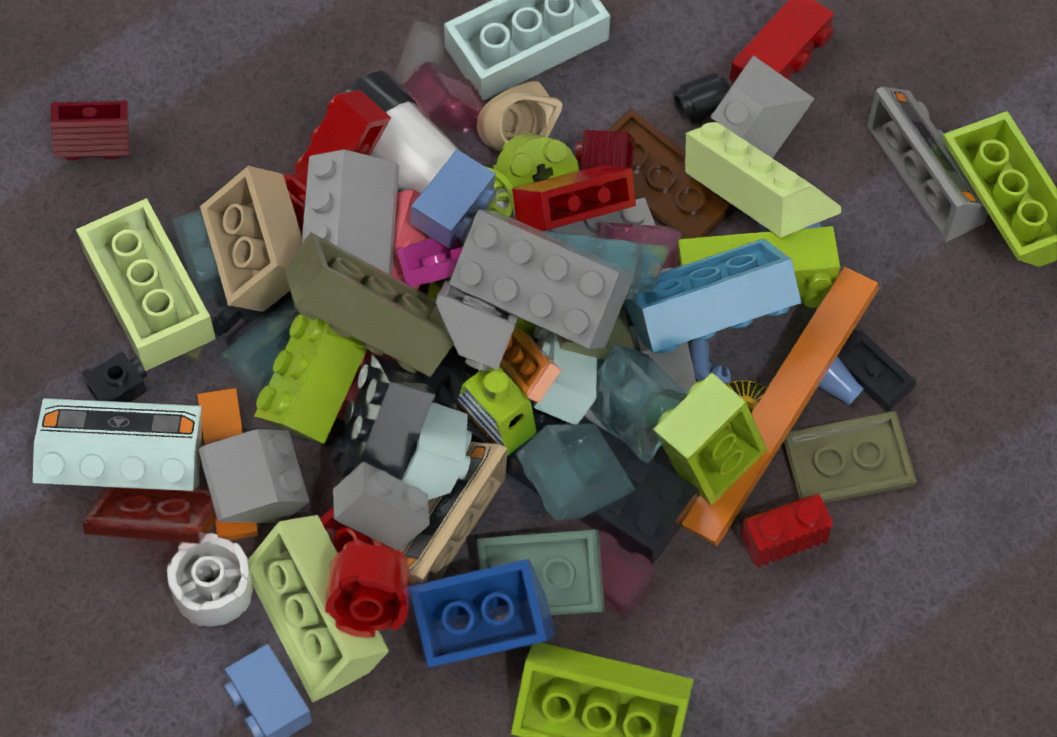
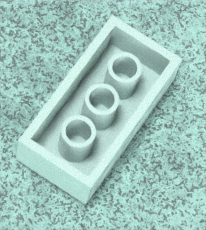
[444,0,610,102]

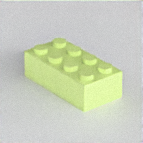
[76,198,216,371]

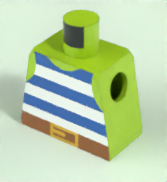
[457,367,536,456]

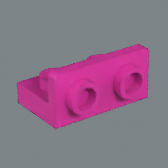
[398,238,464,286]

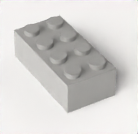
[449,210,635,349]

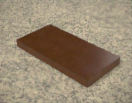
[607,108,737,239]

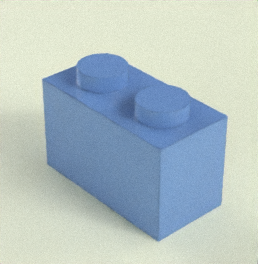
[410,149,497,248]
[224,644,312,737]

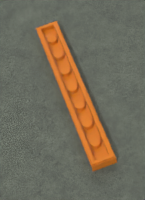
[682,267,879,547]

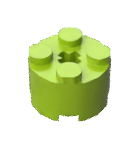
[493,133,579,188]

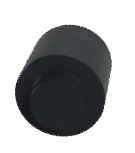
[673,73,730,120]

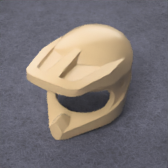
[477,81,562,152]

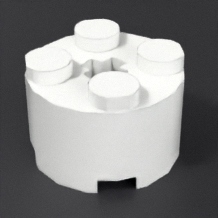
[167,533,253,627]

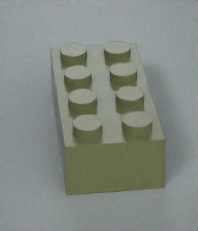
[284,232,454,377]

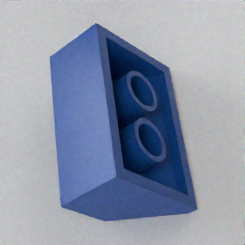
[409,559,556,668]

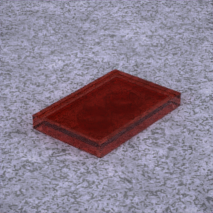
[83,487,217,544]

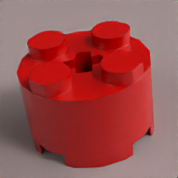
[325,540,410,638]

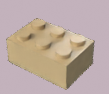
[200,166,302,312]

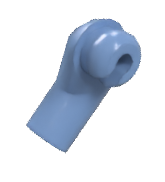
[690,340,731,385]

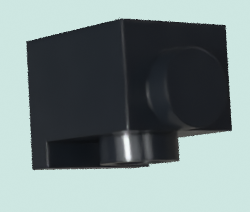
[82,351,147,402]

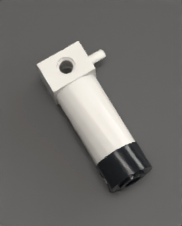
[345,71,516,247]

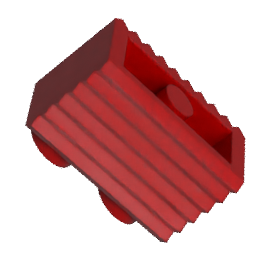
[741,493,833,568]

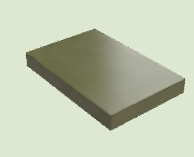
[783,411,917,503]

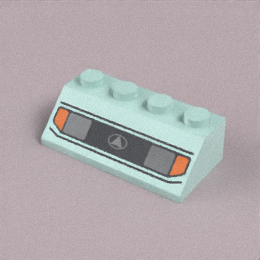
[33,398,203,491]

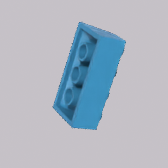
[624,239,801,353]

